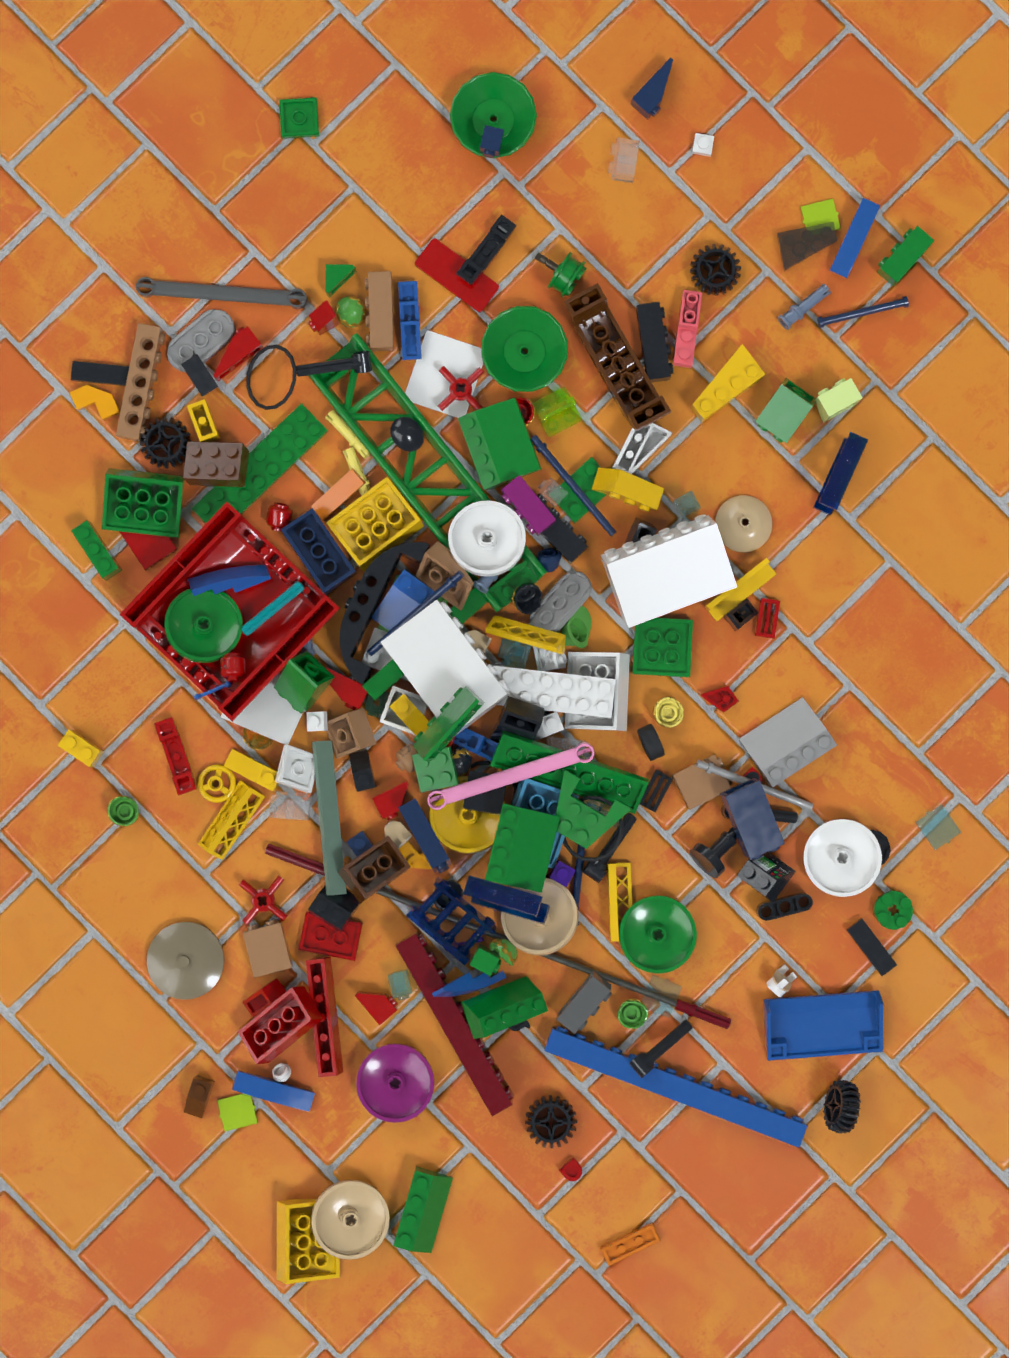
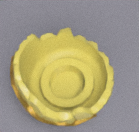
[653,697,684,728]

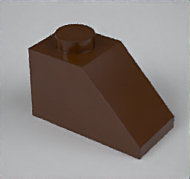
[184,1075,215,1118]

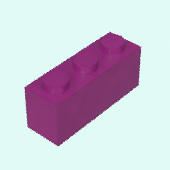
[501,475,556,536]

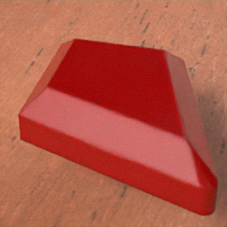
[700,686,739,713]

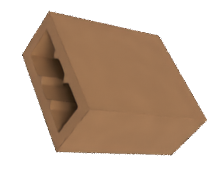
[672,755,733,810]
[243,919,293,978]

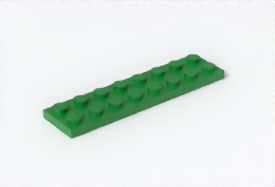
[191,403,328,523]
[490,730,649,814]

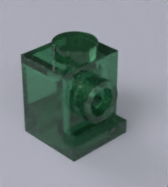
[364,692,390,718]

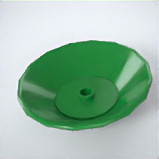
[450,72,537,159]
[481,306,568,392]

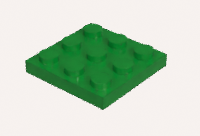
[632,618,693,678]

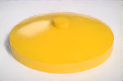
[430,776,505,854]

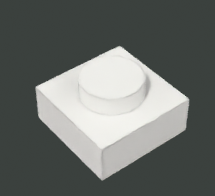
[692,133,714,157]
[306,711,328,732]

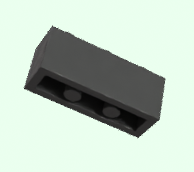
[556,971,612,1034]

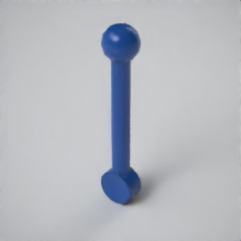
[193,681,232,700]

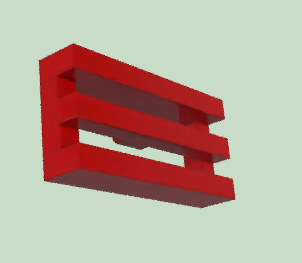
[755,598,780,639]

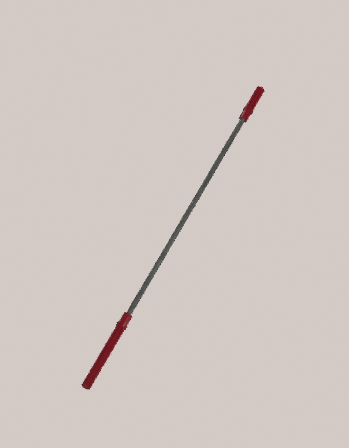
[265,844,731,1029]

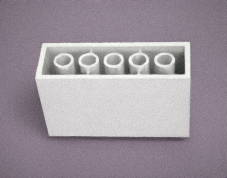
[600,514,737,628]
[381,600,510,735]

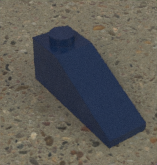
[631,57,673,120]

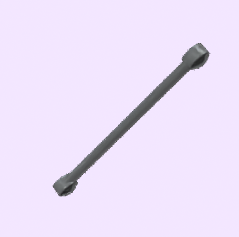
[136,277,307,309]

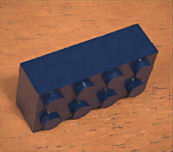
[281,508,357,595]

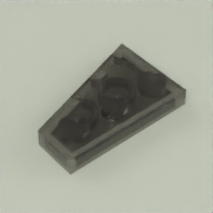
[777,222,837,271]

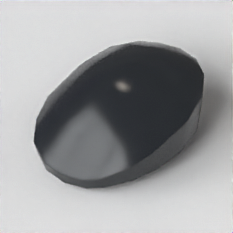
[390,417,424,452]

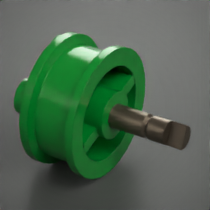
[535,252,587,298]

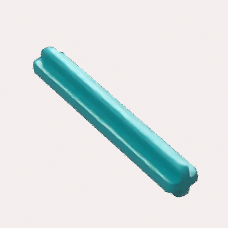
[241,581,305,636]

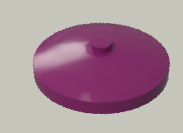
[356,1043,434,1123]

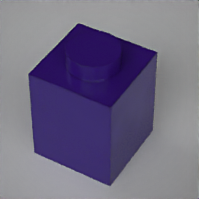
[549,860,576,887]

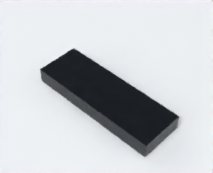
[71,361,129,386]
[846,918,897,976]

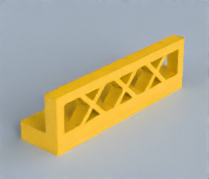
[705,558,776,622]
[485,615,566,654]
[198,780,265,861]
[607,862,632,942]

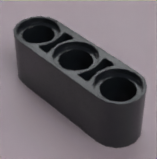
[756,893,813,921]

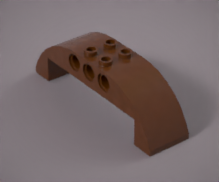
[564,283,671,431]

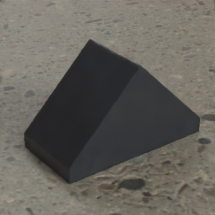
[723,598,758,631]

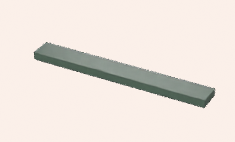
[312,741,347,896]

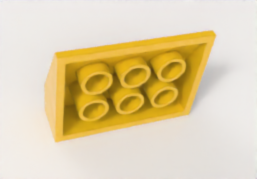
[326,477,424,572]
[277,1199,340,1284]

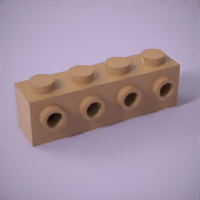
[365,271,394,352]

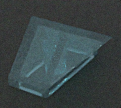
[497,639,531,669]

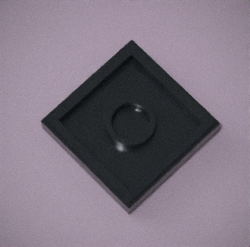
[463,770,506,815]

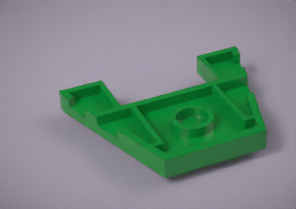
[556,769,632,849]

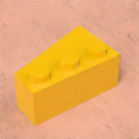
[592,468,664,512]

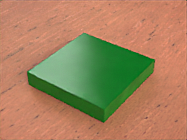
[279,97,320,139]

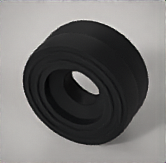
[637,724,665,761]

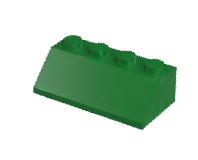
[461,976,548,1039]
[393,1166,453,1253]

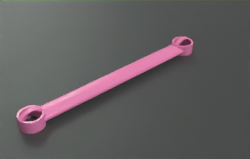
[427,742,594,810]

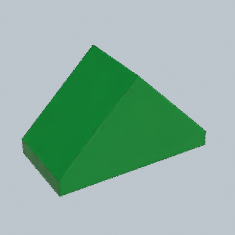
[325,264,357,298]

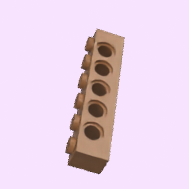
[116,323,165,442]

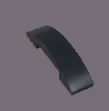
[456,214,517,285]

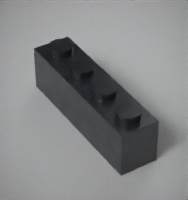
[636,302,673,383]
[537,494,588,564]

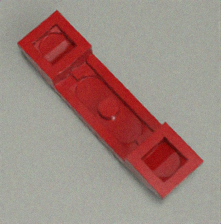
[154,717,197,796]

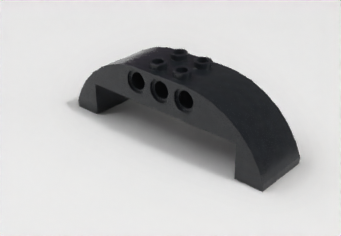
[340,542,430,685]

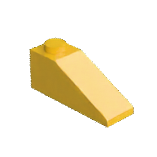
[389,693,429,736]
[224,749,279,791]

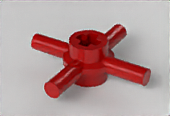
[437,366,484,411]
[239,875,288,925]

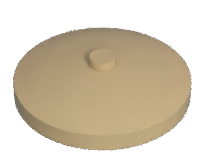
[501,878,579,955]
[311,1180,390,1259]

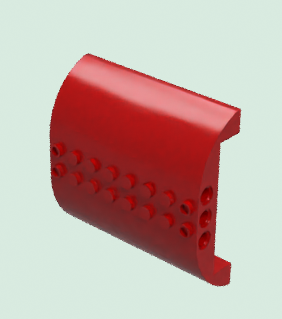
[119,502,340,722]

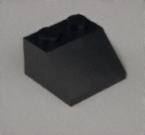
[308,885,360,933]

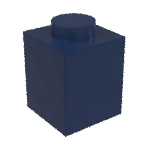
[480,125,504,158]
[346,830,374,857]

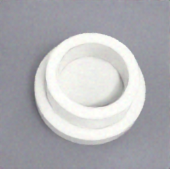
[272,1063,291,1082]

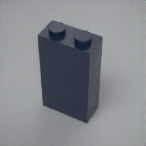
[720,778,785,860]
[399,799,451,874]

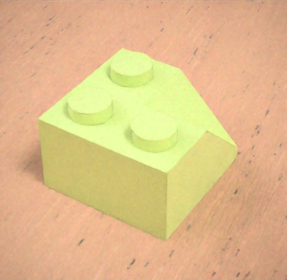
[815,378,862,423]

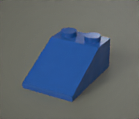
[371,570,435,631]

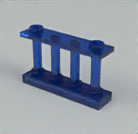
[813,432,868,515]
[463,875,550,925]
[406,877,496,965]

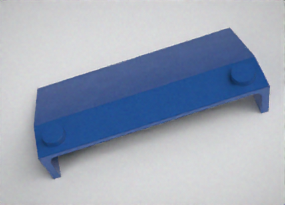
[764,990,884,1061]

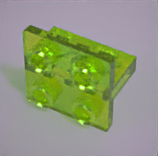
[533,387,582,437]

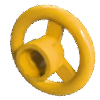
[198,764,236,803]

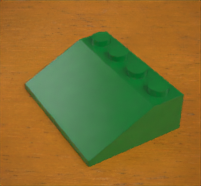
[458,398,542,490]
[102,468,185,538]
[413,686,485,761]
[485,803,560,893]

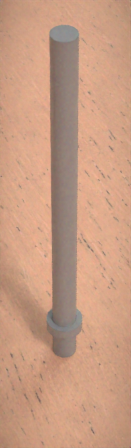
[696,760,813,811]

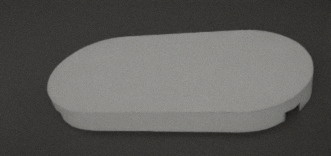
[167,309,235,372]
[529,572,592,632]

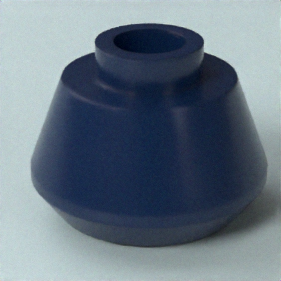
[535,548,562,572]

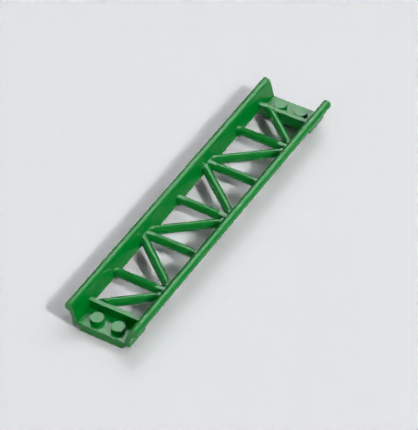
[308,333,547,612]

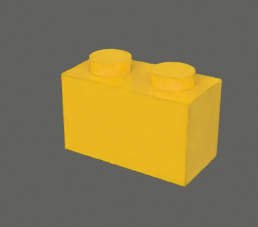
[187,399,221,442]
[58,729,104,767]

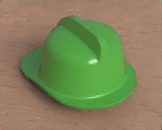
[561,606,592,648]

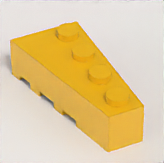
[691,344,765,423]

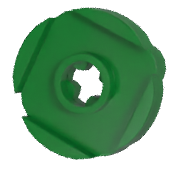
[873,891,913,930]

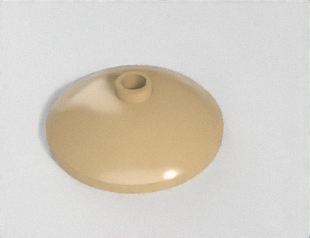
[715,495,772,553]

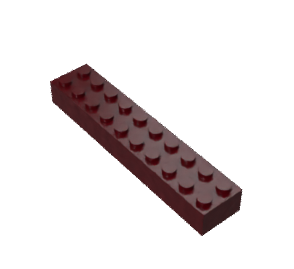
[395,932,514,1116]

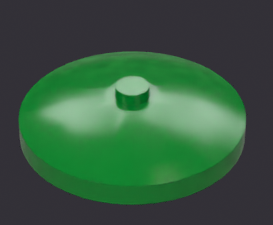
[164,588,243,663]
[619,895,697,974]

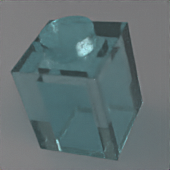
[673,491,701,519]
[388,969,413,1000]

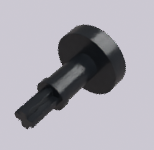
[690,827,737,878]

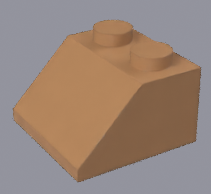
[327,708,376,759]

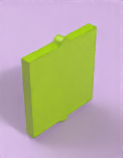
[800,199,841,237]
[217,1093,258,1131]

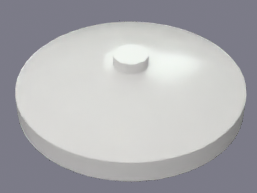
[448,501,526,576]
[804,819,882,897]

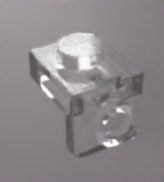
[538,478,568,508]

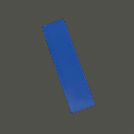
[830,198,880,278]
[398,281,422,360]
[188,565,271,596]
[453,728,498,761]
[432,971,506,997]
[232,1070,315,1112]

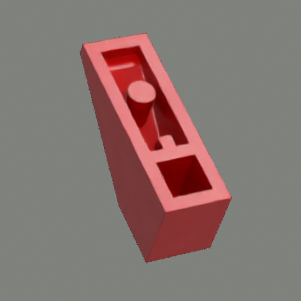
[213,326,263,381]
[324,666,368,711]

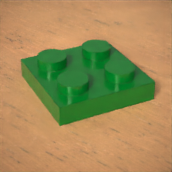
[412,746,459,793]

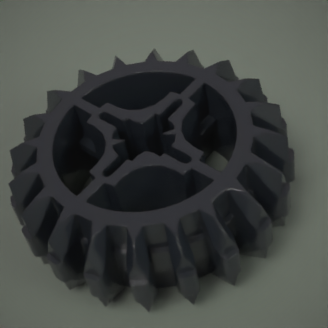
[690,244,741,296]
[140,417,192,469]
[823,1080,861,1134]
[525,1095,577,1149]

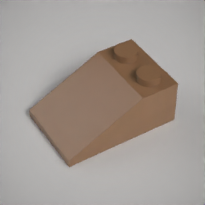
[415,541,474,611]

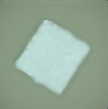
[915,804,961,850]
[642,975,682,1018]

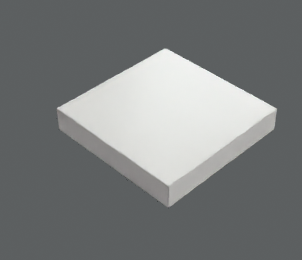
[275,745,315,793]

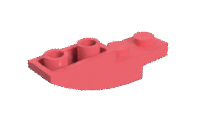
[673,290,702,368]

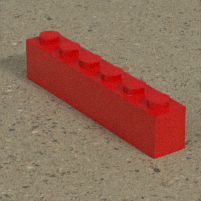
[306,956,344,1077]

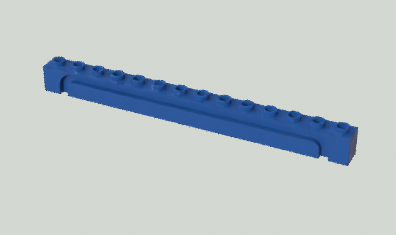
[544,1026,807,1148]

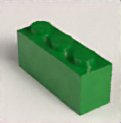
[877,225,935,287]
[71,520,122,581]
[470,943,501,976]

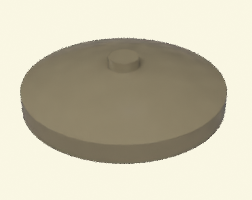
[147,922,225,1000]

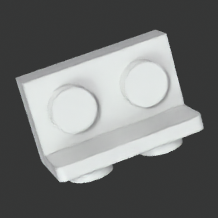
[533,631,567,671]

